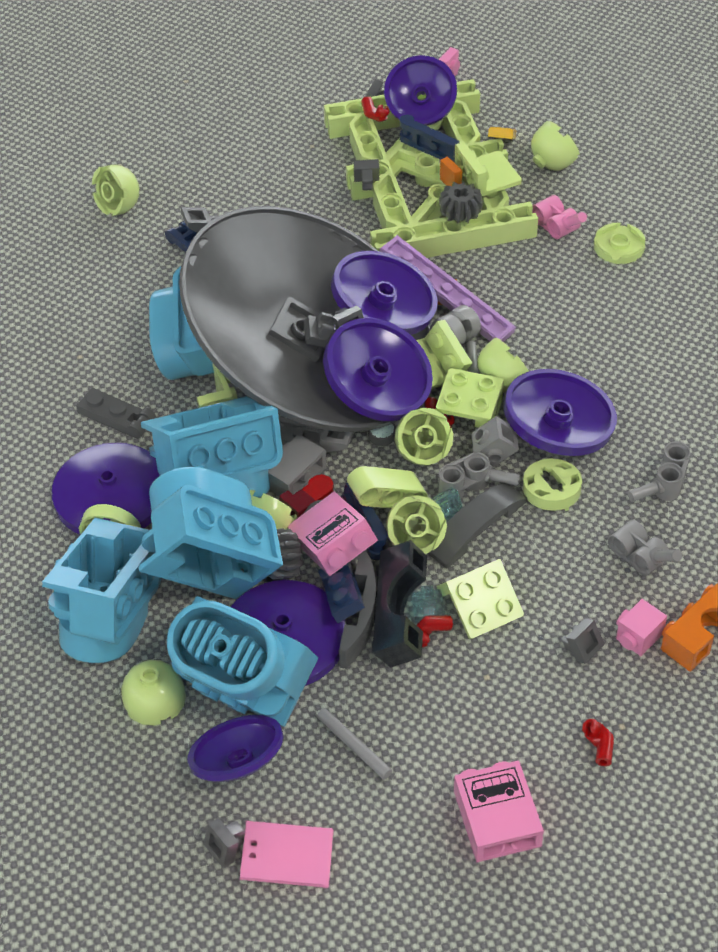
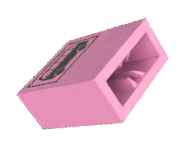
[288,491,378,576]
[454,760,544,863]

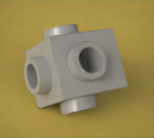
[471,416,519,467]

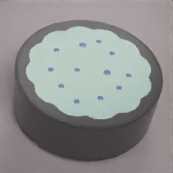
[368,423,396,446]

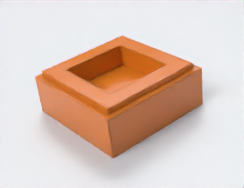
[440,157,462,186]

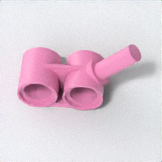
[532,195,587,239]

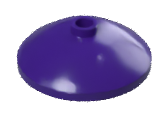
[384,55,457,126]
[187,715,284,782]

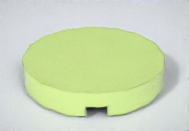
[594,223,645,264]

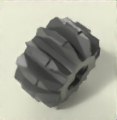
[439,181,483,223]
[269,528,303,580]

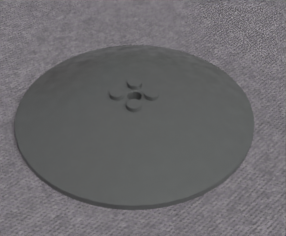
[179,206,431,432]

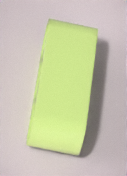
[347,466,428,508]

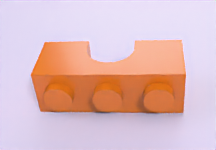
[661,583,718,672]

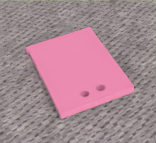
[240,821,333,888]

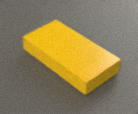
[488,127,517,139]

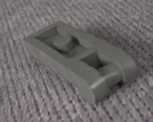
[76,388,156,439]

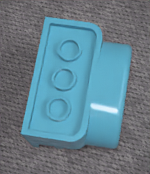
[149,266,214,380]
[141,396,283,498]
[138,467,283,599]
[42,517,161,663]
[167,596,318,727]

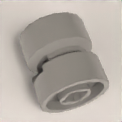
[430,305,481,345]

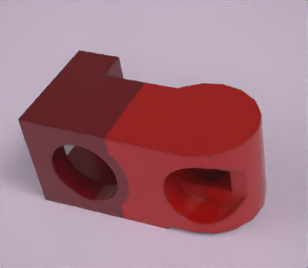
[279,474,334,519]

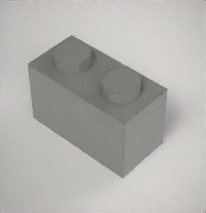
[268,434,327,496]

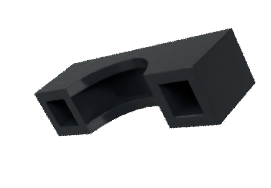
[372,540,427,668]

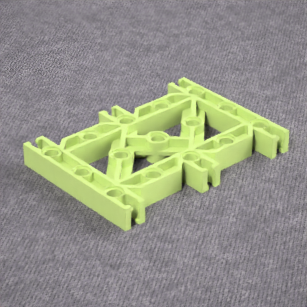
[324,79,538,258]

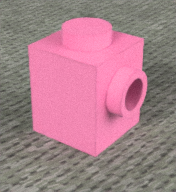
[616,599,667,656]

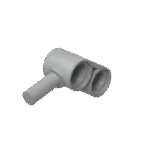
[628,441,690,502]
[438,452,520,502]
[608,520,682,576]

